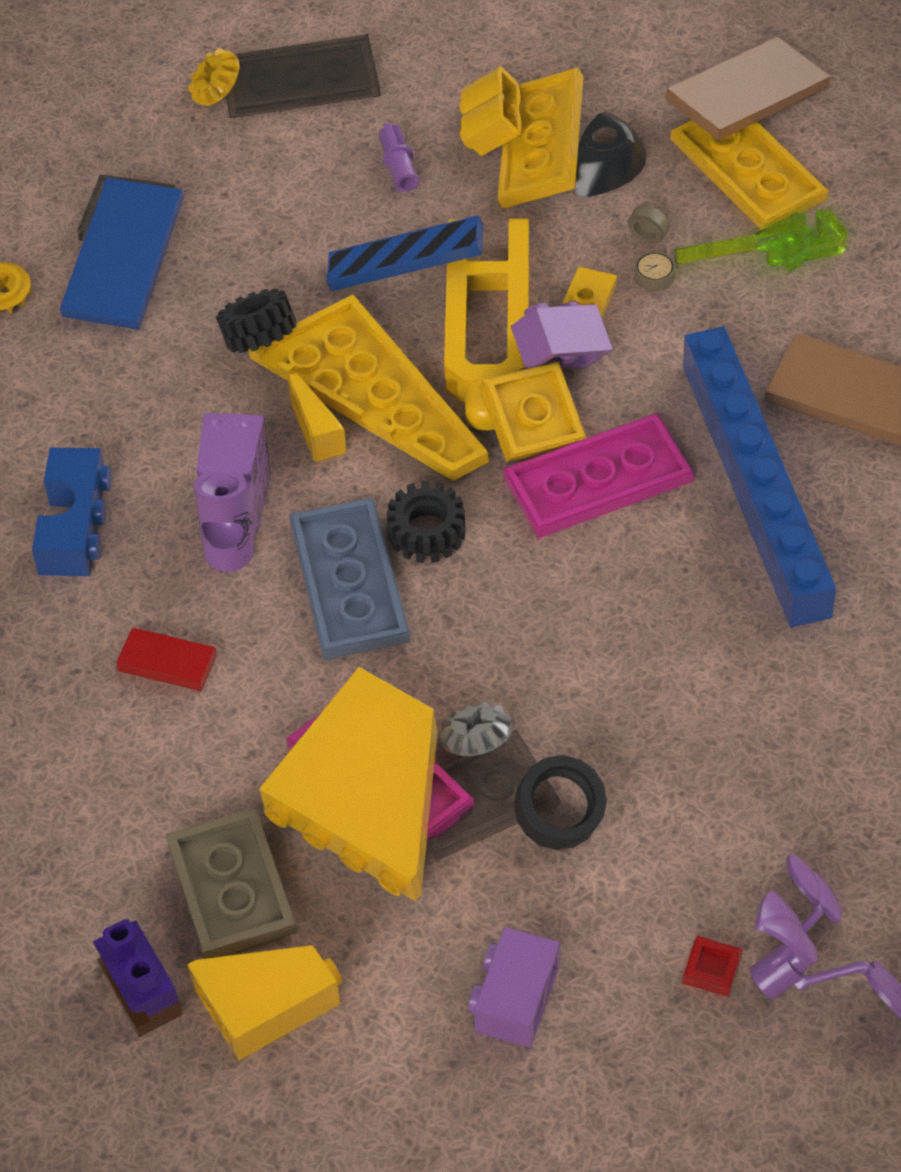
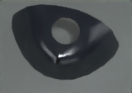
[575,111,647,197]

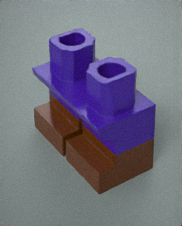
[93,919,182,1037]

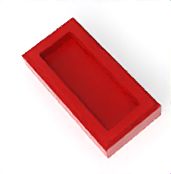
[116,627,217,691]

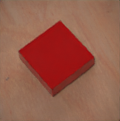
[682,935,743,997]

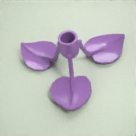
[750,853,901,1019]

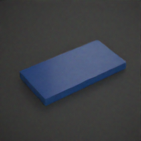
[60,177,184,330]

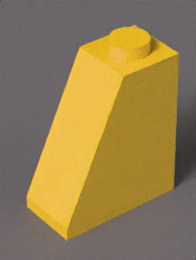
[187,945,343,1060]

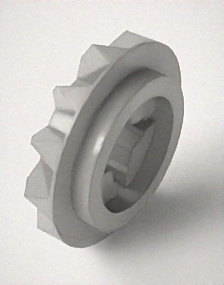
[439,702,512,756]

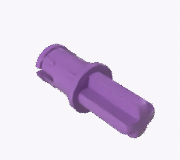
[379,122,419,192]

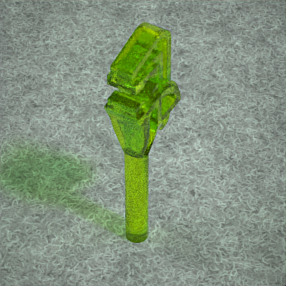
[674,209,848,272]

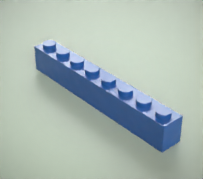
[683,326,836,628]

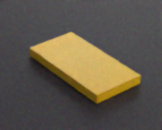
[497,67,584,208]
[670,120,829,232]

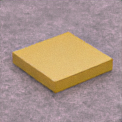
[479,361,586,463]

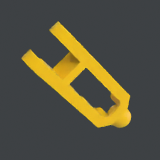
[444,218,529,431]

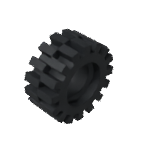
[216,288,297,353]
[387,481,466,563]

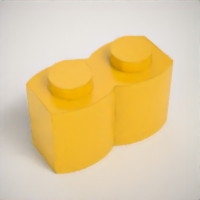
[459,66,522,157]

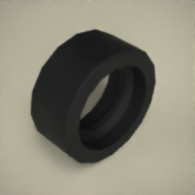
[514,755,607,850]

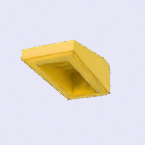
[287,373,346,462]

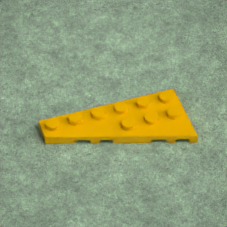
[248,294,489,481]

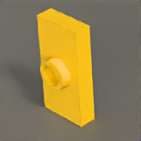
[562,266,617,319]

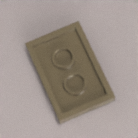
[166,807,297,959]

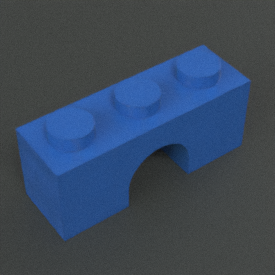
[32,447,112,576]

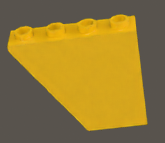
[259,667,438,902]

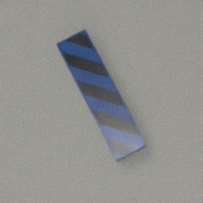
[327,215,484,291]

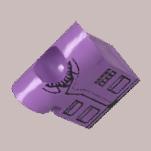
[194,413,271,572]

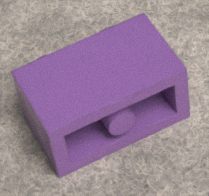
[511,301,613,369]
[468,927,560,1048]

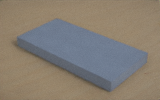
[289,498,411,660]

